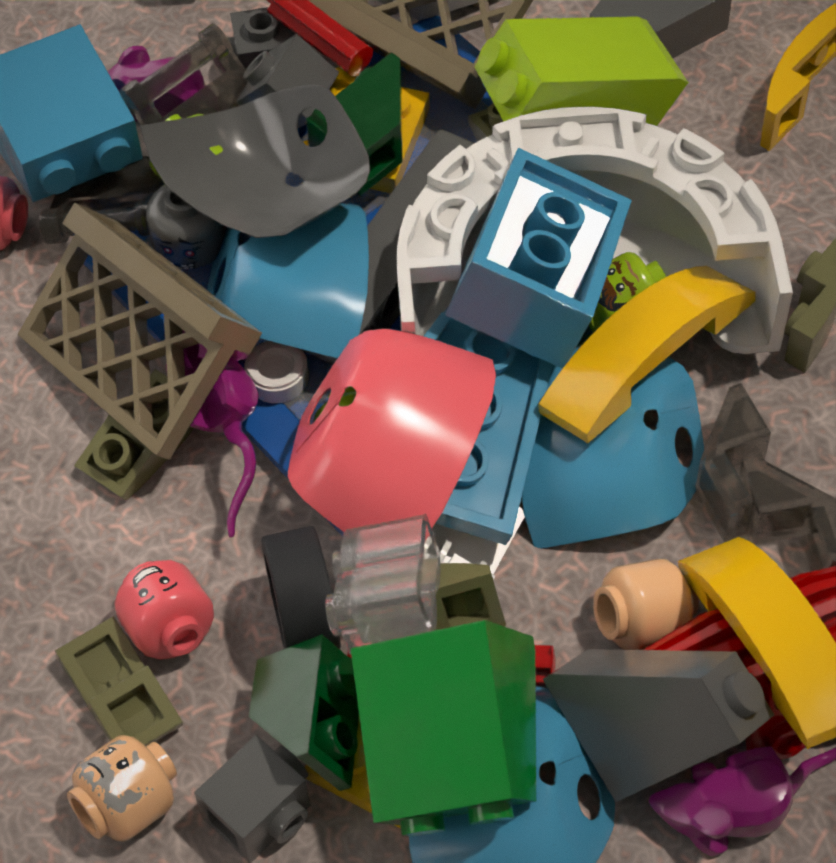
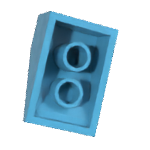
[445,148,632,369]

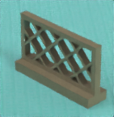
[309,0,533,109]
[17,202,262,460]

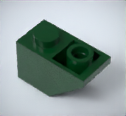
[306,52,403,196]
[249,635,359,791]

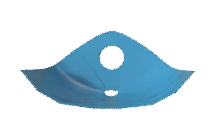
[207,203,369,358]
[522,344,706,549]
[409,687,615,863]

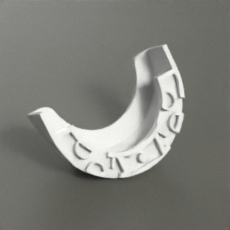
[397,107,793,354]

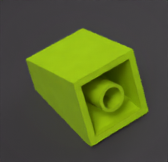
[474,16,689,126]

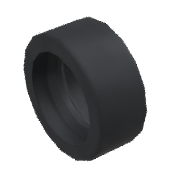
[261,526,341,649]

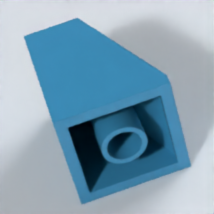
[0,24,143,202]

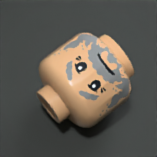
[67,735,177,842]

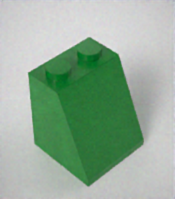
[351,620,537,837]

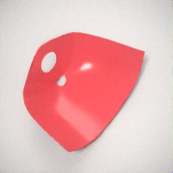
[287,329,496,568]

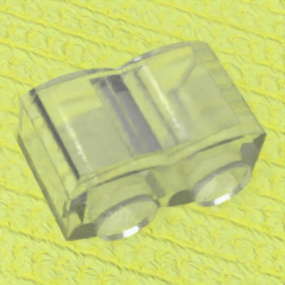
[325,514,441,654]

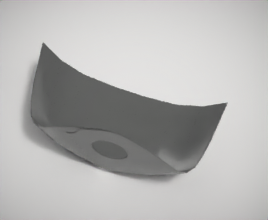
[140,84,370,238]

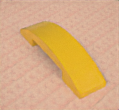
[760,3,836,151]
[538,265,756,443]
[678,537,836,749]

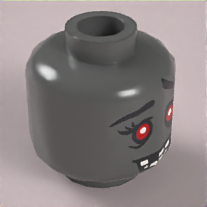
[146,184,226,269]

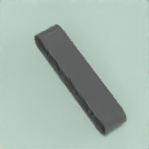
[302,129,474,365]

